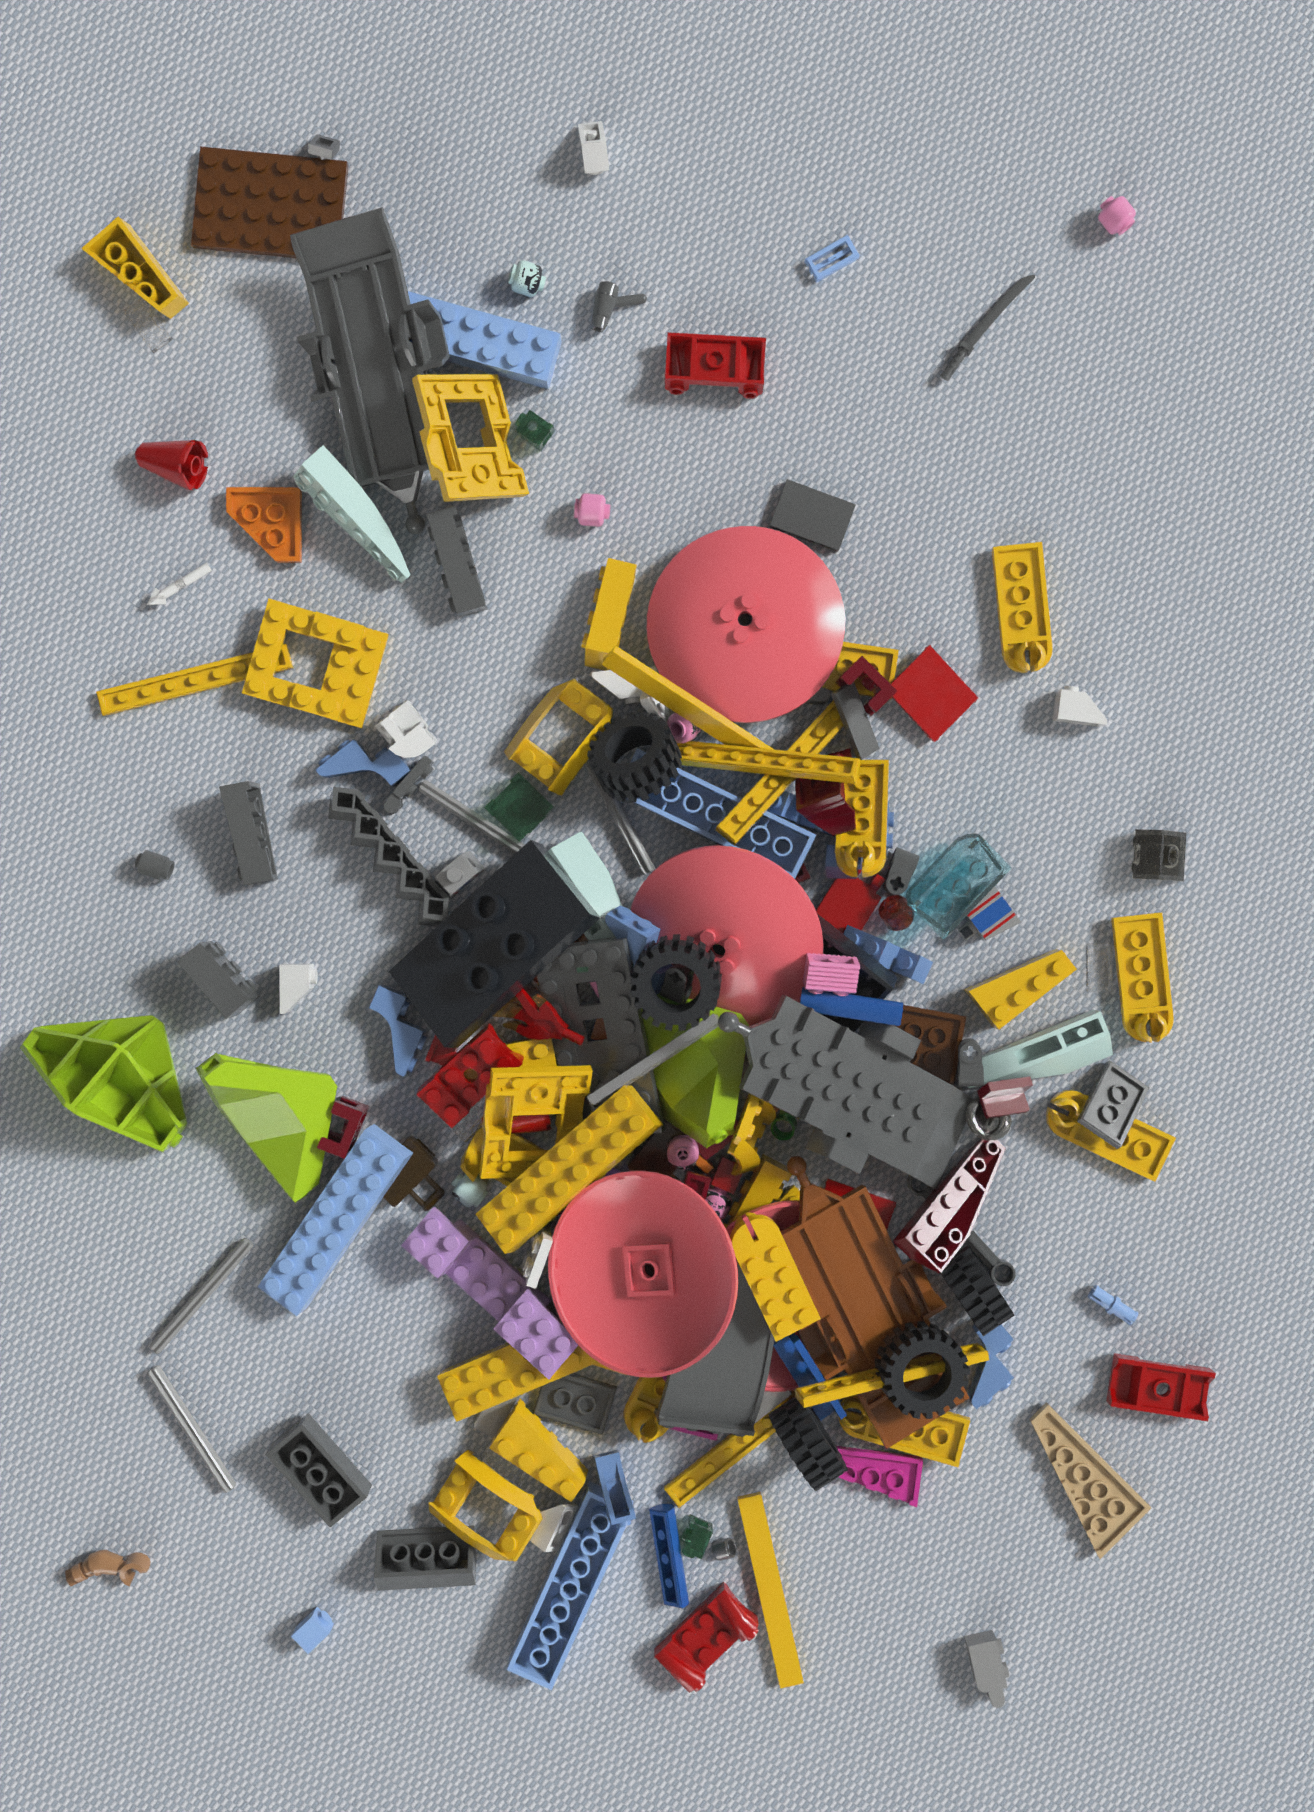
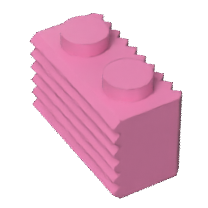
[803,953,860,996]

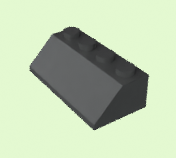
[374,1525,477,1591]

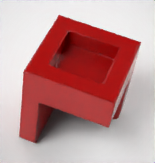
[425,1035,458,1066]
[710,1155,742,1194]

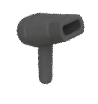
[591,281,647,332]

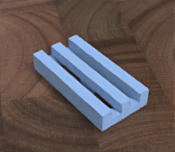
[804,235,860,283]

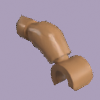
[65,1550,151,1587]

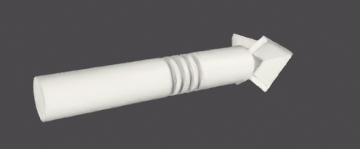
[147,562,212,605]

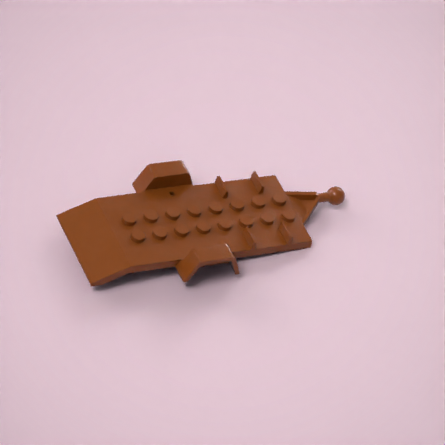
[781,1156,969,1449]

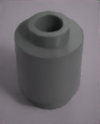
[135,850,175,880]

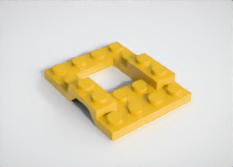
[412,374,529,502]
[242,598,389,729]
[479,1065,593,1179]

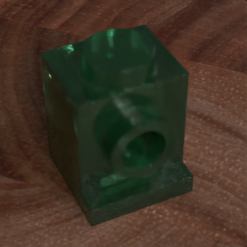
[515,410,555,451]
[681,1514,713,1559]

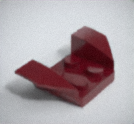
[795,748,856,836]

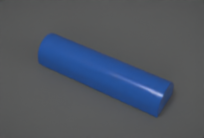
[800,987,903,1026]
[649,1504,689,1608]

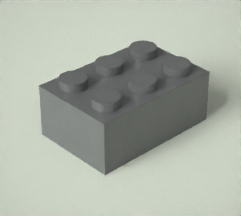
[177,941,260,1019]

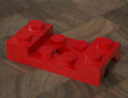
[416,1023,524,1128]
[1106,1353,1216,1422]

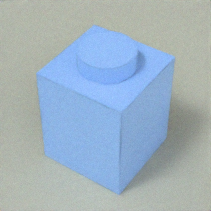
[291,1607,334,1654]

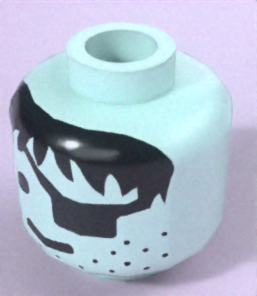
[508,260,546,297]
[451,1173,488,1208]

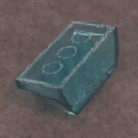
[905,833,1012,940]

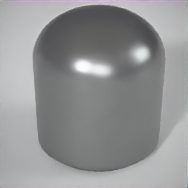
[711,1538,736,1561]

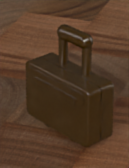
[628,1119,704,1183]
[383,1136,445,1211]

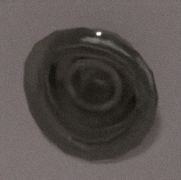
[966,1097,1012,1140]

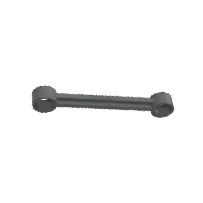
[907,1175,1016,1286]

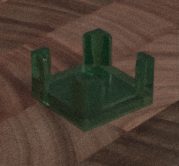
[484,772,555,843]

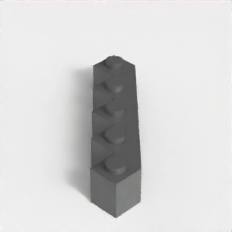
[328,787,449,927]

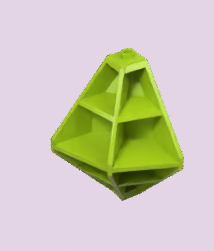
[641,993,749,1148]
[20,1015,188,1152]
[195,1053,337,1203]

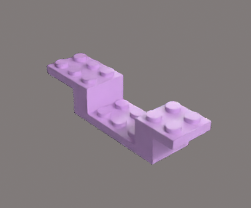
[401,1207,578,1379]

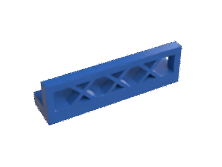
[773,1332,847,1421]

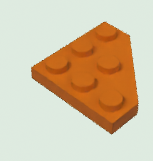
[226,487,302,563]

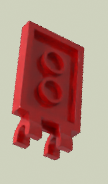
[816,870,885,934]

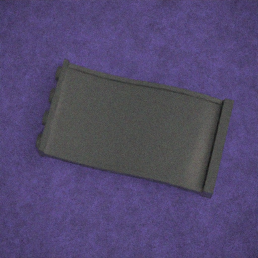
[654,1260,775,1437]

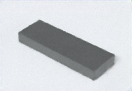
[831,682,880,760]

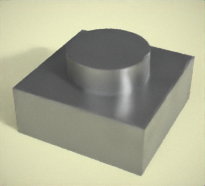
[308,134,340,160]

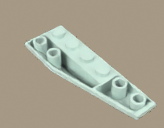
[293,445,410,583]
[548,832,634,970]
[967,1009,1113,1088]

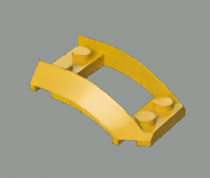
[504,679,613,796]
[727,1093,776,1176]
[428,1450,543,1561]

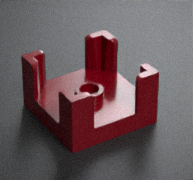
[835,656,897,717]
[317,1096,370,1159]

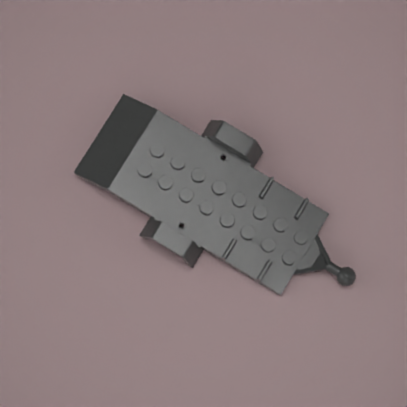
[290,207,450,534]
[718,995,976,1190]

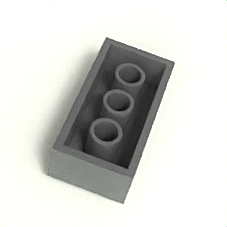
[265,1413,372,1527]

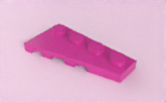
[836,1446,923,1508]

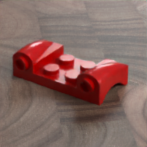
[665,332,766,399]
[654,1582,759,1693]

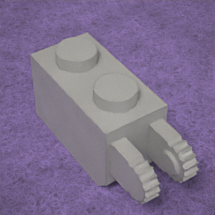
[964,1630,1009,1709]

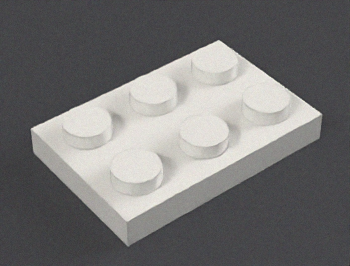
[522,1224,553,1289]

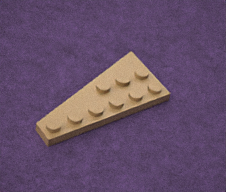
[1029,1402,1151,1559]

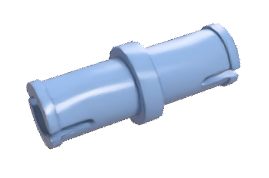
[1088,1285,1138,1326]

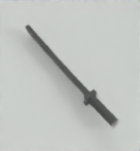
[941,275,1035,381]

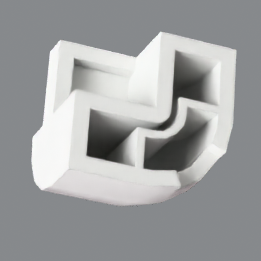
[375,700,437,758]

